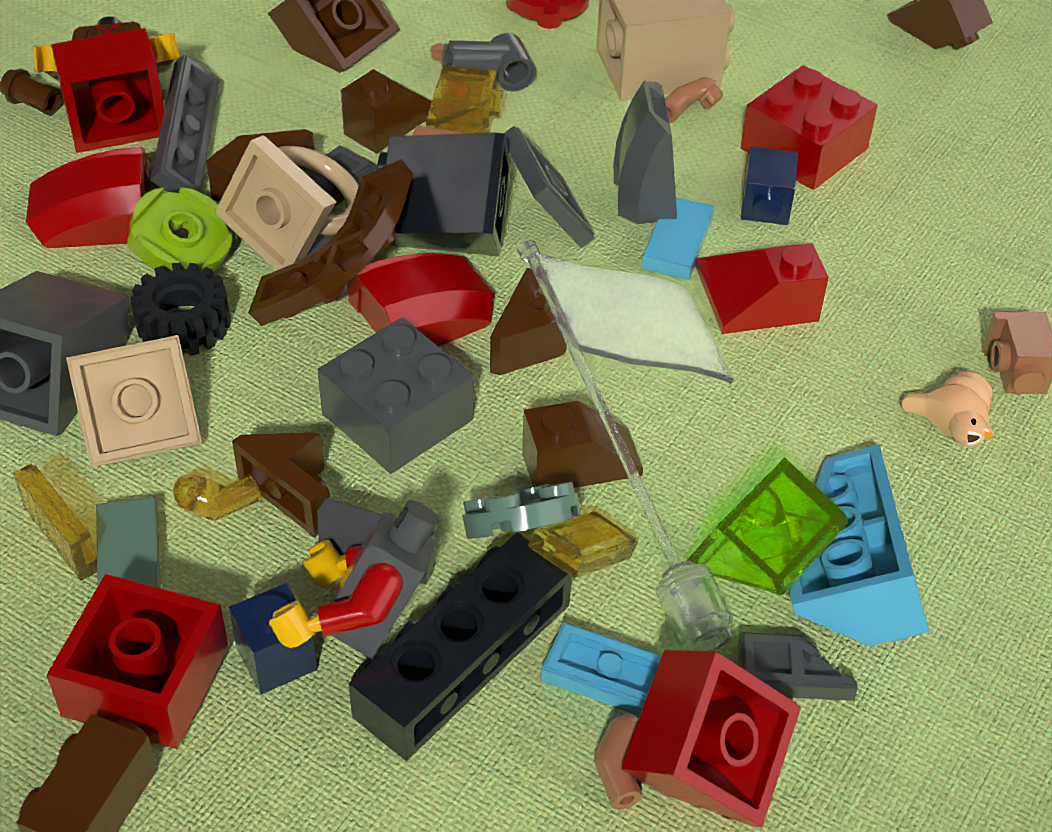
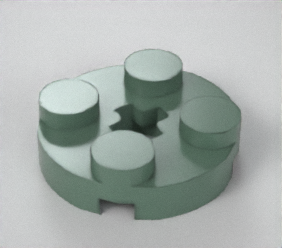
[462,481,582,539]

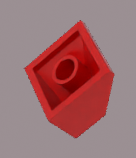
[695,243,829,334]

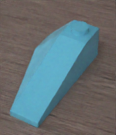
[786,444,930,646]

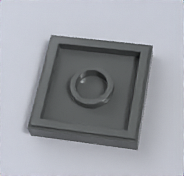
[505,126,595,248]

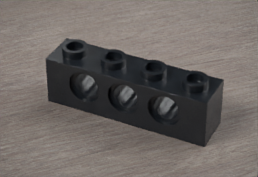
[348,532,572,761]

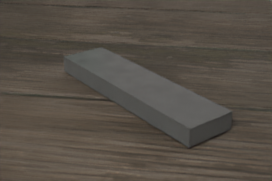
[150,54,220,193]

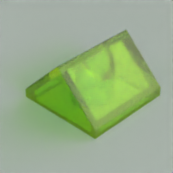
[686,457,848,595]

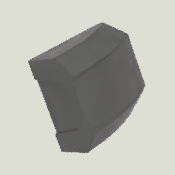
[613,81,677,224]

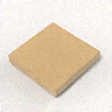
[66,335,202,467]

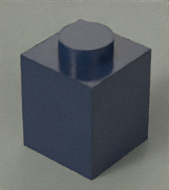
[741,146,798,225]
[229,583,317,694]

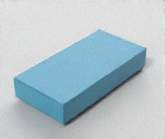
[642,198,714,280]

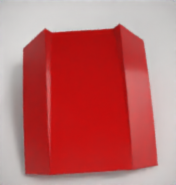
[26,146,150,248]
[347,253,494,347]

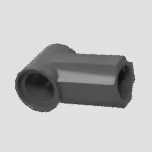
[441,33,536,92]

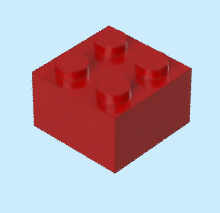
[51,28,164,153]
[740,65,878,190]
[46,574,229,750]

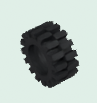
[131,262,230,356]

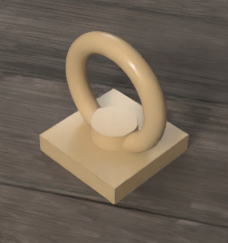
[215,135,359,271]

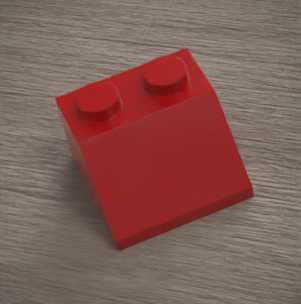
[621,650,801,828]

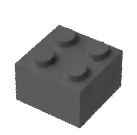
[317,317,473,474]

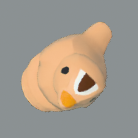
[902,371,994,447]

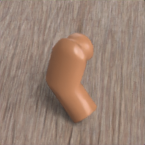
[665,77,723,122]
[594,714,642,810]

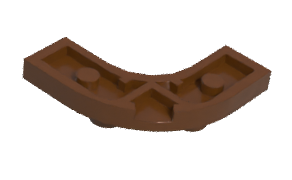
[248,159,413,326]

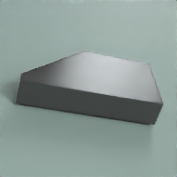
[738,632,858,701]

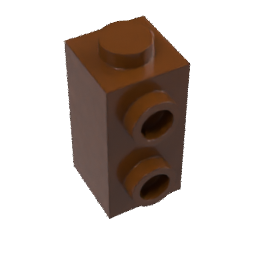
[16,713,158,832]

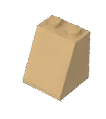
[596,0,735,101]

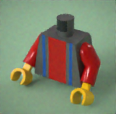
[269,501,439,659]

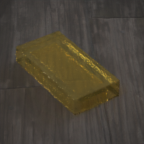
[13,463,97,581]
[528,511,638,578]

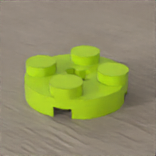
[127,187,232,272]

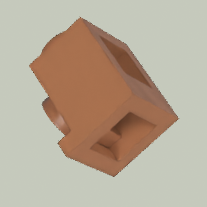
[982,312,1052,394]

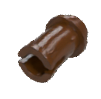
[0,68,63,116]

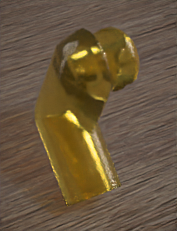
[173,474,261,520]

